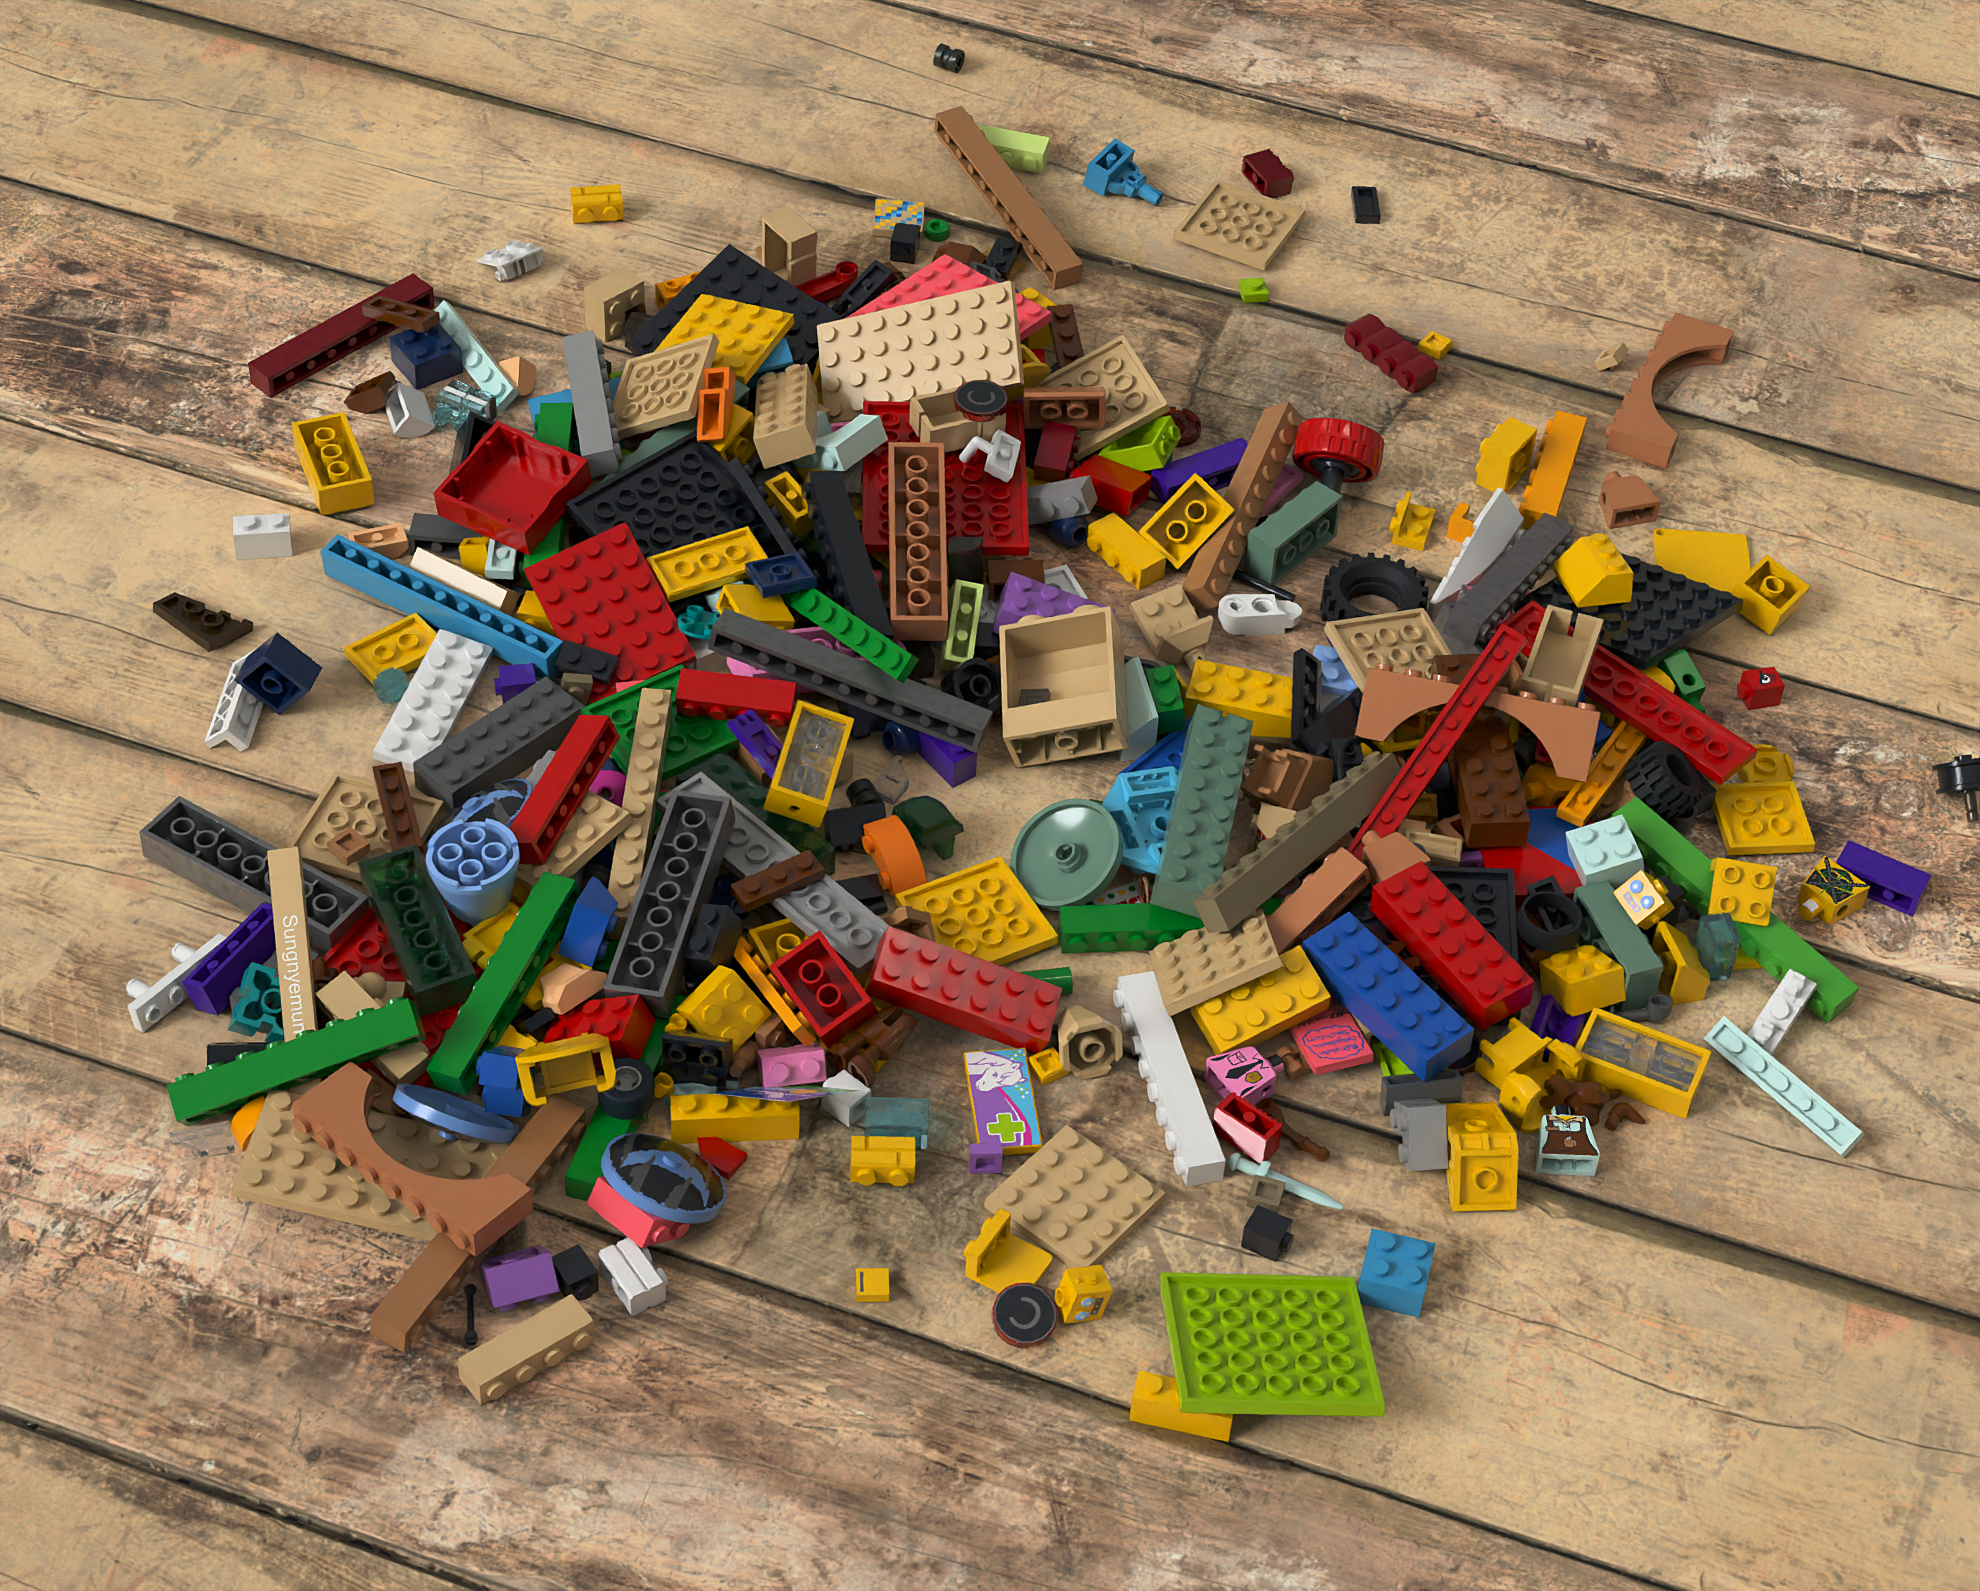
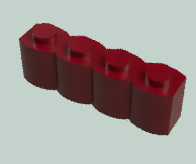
[1344,314,1438,393]

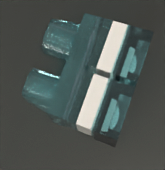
[433,379,497,432]

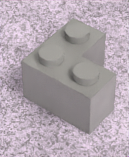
[1390,1099,1449,1171]

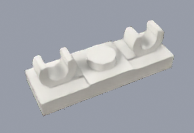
[1747,969,1817,1056]

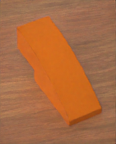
[697,367,736,443]

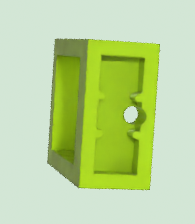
[1098,415,1181,471]

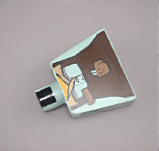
[1534,1104,1600,1176]

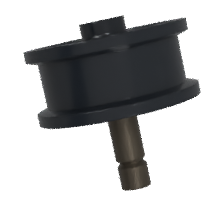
[1932,754,1980,822]

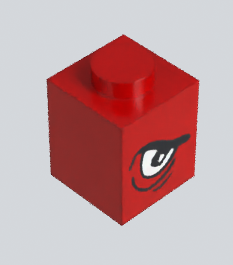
[1737,666,1785,710]

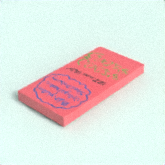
[1289,989,1374,1076]

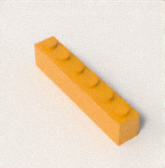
[1519,410,1587,530]

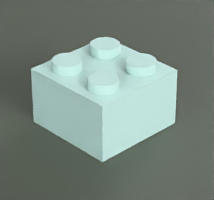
[1566,814,1644,889]

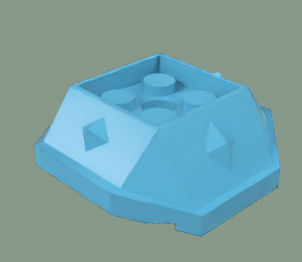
[1101,766,1179,875]

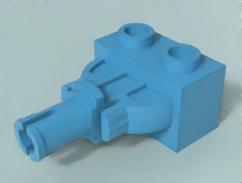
[1083,139,1164,206]

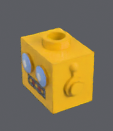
[1613,870,1675,930]
[1054,1265,1113,1324]

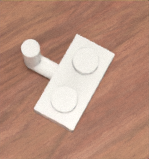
[959,429,1021,483]

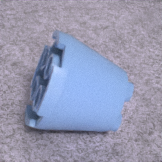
[426,818,520,927]

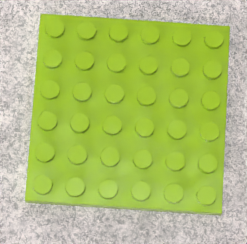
[1159,1272,1386,1417]

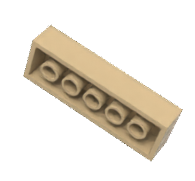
[753,364,818,469]

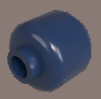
[1048,515,1088,548]
[882,721,921,757]

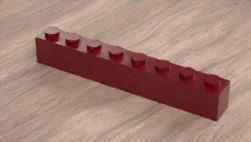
[248,273,435,398]

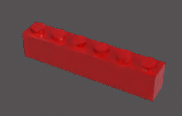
[509,715,620,865]

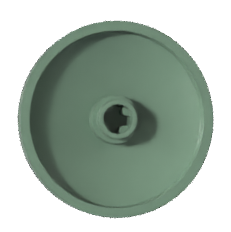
[1010,799,1124,911]

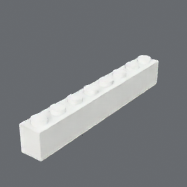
[1113,971,1225,1187]

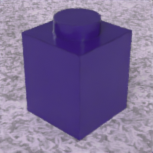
[494,663,536,704]

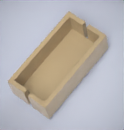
[1518,605,1603,707]

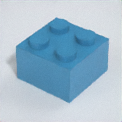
[1358,1228,1436,1318]

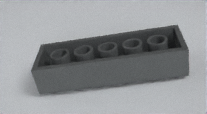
[413,677,585,813]

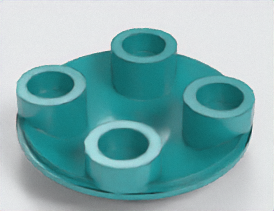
[676,605,720,639]

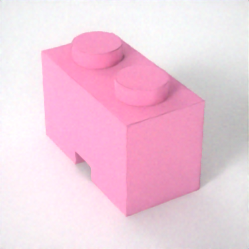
[756,1042,827,1088]

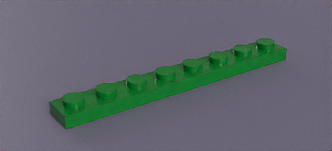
[780,588,919,684]

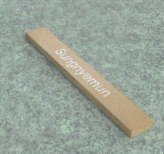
[267,846,323,1095]

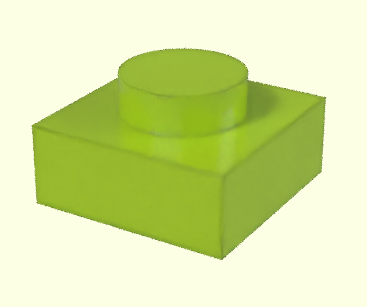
[1238,278,1269,303]

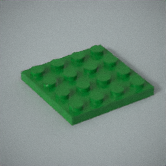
[581,664,741,782]

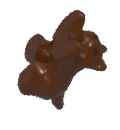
[1539,1069,1622,1127]

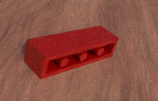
[675,668,798,728]

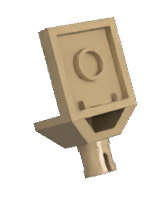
[1129,584,1214,674]

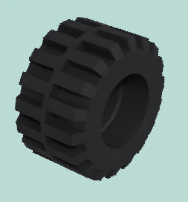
[1626,741,1703,821]

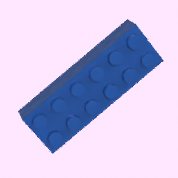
[1302,912,1474,1082]

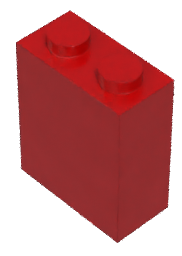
[1069,454,1153,517]

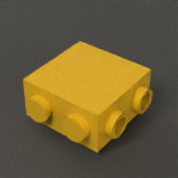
[716,584,795,631]

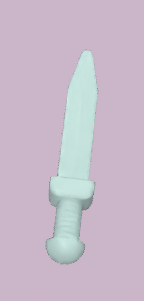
[1228,1153,1343,1210]

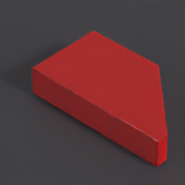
[697,1137,747,1180]

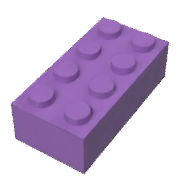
[992,572,1116,634]

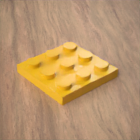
[1711,781,1815,855]

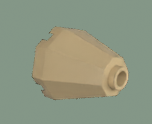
[1057,1005,1123,1080]

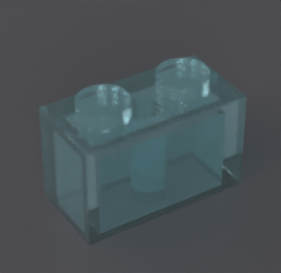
[1692,913,1741,982]
[864,1097,929,1149]

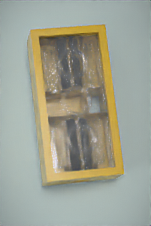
[763,700,854,828]
[1576,1007,1712,1119]

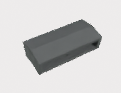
[1379,1069,1463,1116]

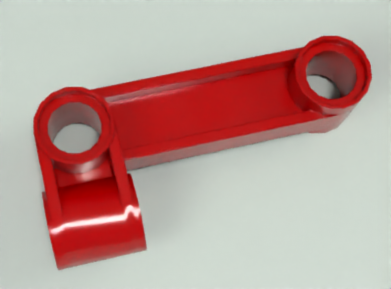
[796,261,858,302]

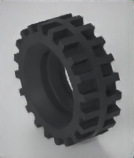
[1320,553,1429,622]

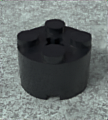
[940,658,1002,711]

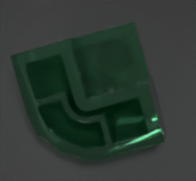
[892,795,964,861]

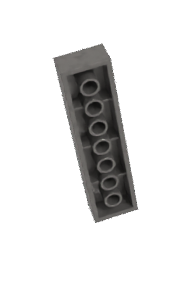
[603,790,736,1018]
[139,796,370,955]

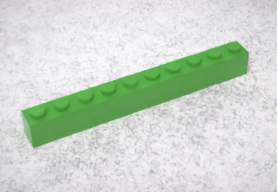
[1611,796,1859,1023]

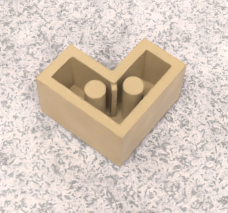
[584,266,645,343]

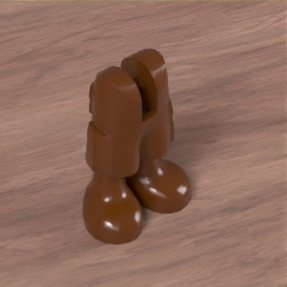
[826,1004,917,1088]

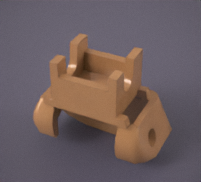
[1240,744,1334,815]

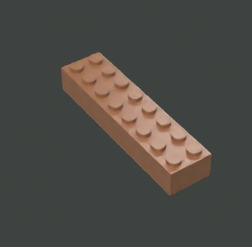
[888,442,948,641]

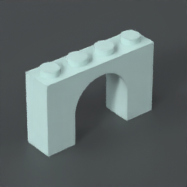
[791,411,888,471]

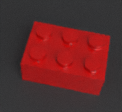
[769,930,878,1049]
[543,994,655,1071]

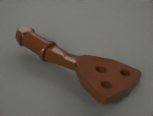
[1253,1098,1330,1162]

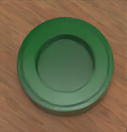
[925,219,950,242]

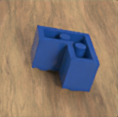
[476,1045,537,1118]

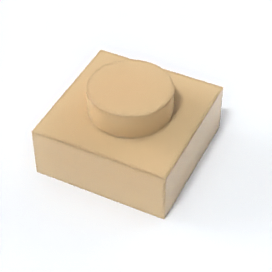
[1594,342,1629,371]

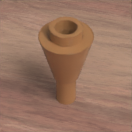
[729,1039,760,1077]

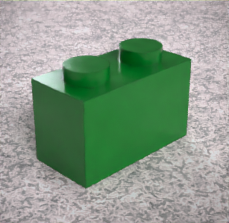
[1146,664,1186,735]

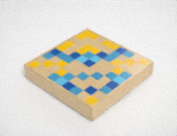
[872,199,925,239]

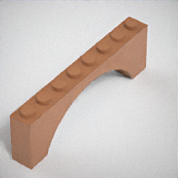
[1605,312,1733,469]
[1355,663,1601,782]
[292,1061,534,1257]

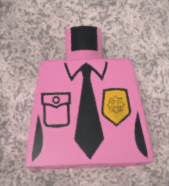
[1204,1046,1284,1106]

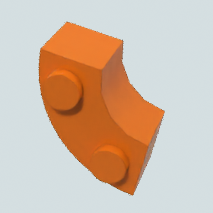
[862,815,927,897]

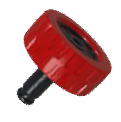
[1292,418,1385,494]

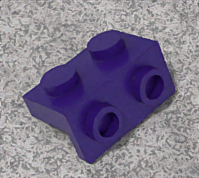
[1530,994,1585,1063]

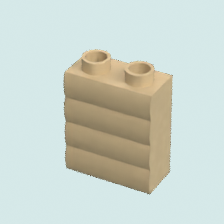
[999,605,1129,768]

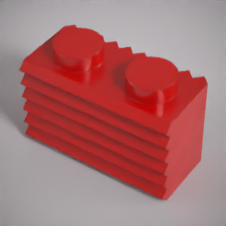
[1213,1092,1282,1164]

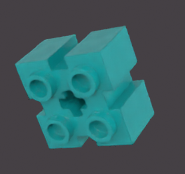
[228,962,285,1042]

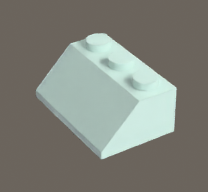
[1117,657,1159,761]

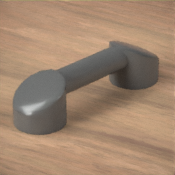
[1589,994,1673,1023]

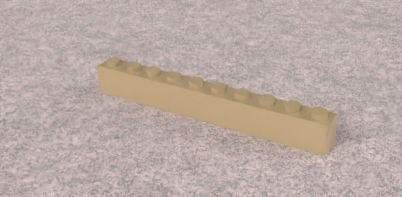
[606,688,672,940]

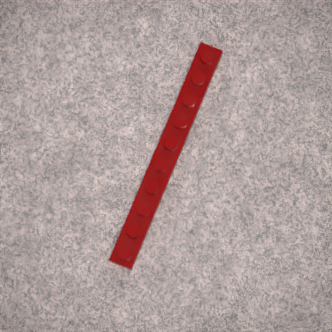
[1346,623,1527,861]

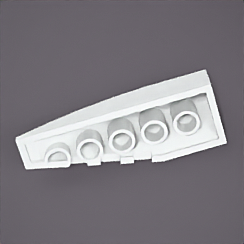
[1428,487,1525,623]

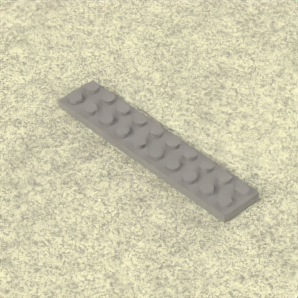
[656,772,889,977]

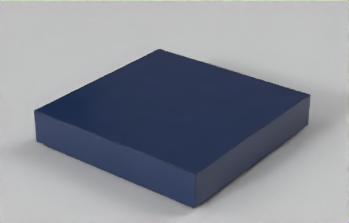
[745,552,817,598]

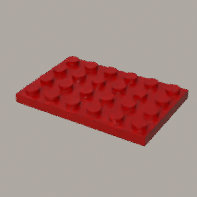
[523,522,697,704]

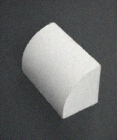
[384,382,435,438]

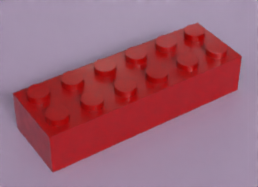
[1370,861,1534,1031]
[865,926,1062,1055]

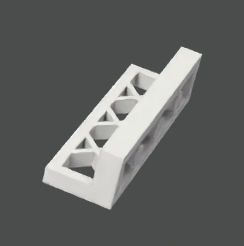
[204,649,264,752]

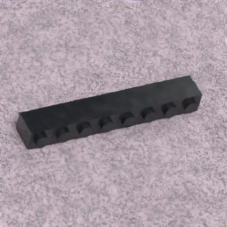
[801,471,894,655]

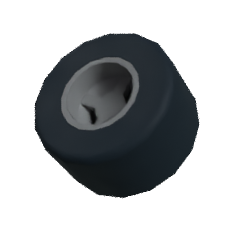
[598,1058,655,1120]

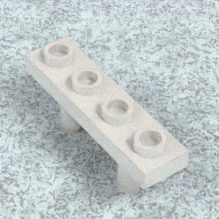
[126,933,227,1033]

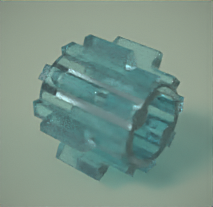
[373,667,410,704]

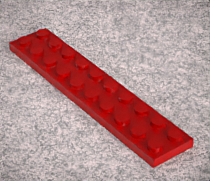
[1495,601,1758,785]

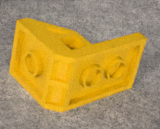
[1442,1102,1518,1211]

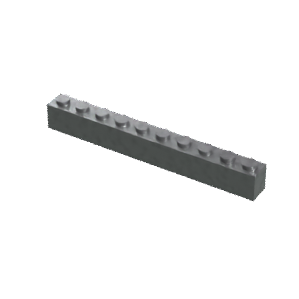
[1442,513,1574,648]
[708,608,993,753]

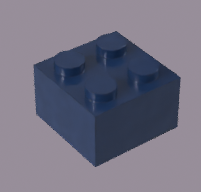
[389,323,463,390]
[234,632,322,715]

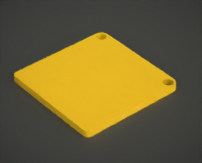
[1652,528,1751,593]

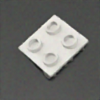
[477,240,544,281]

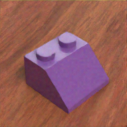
[478,1245,559,1311]

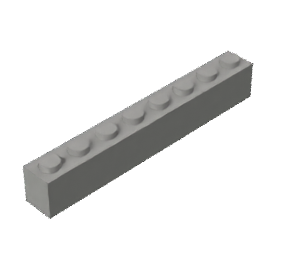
[563,330,623,477]

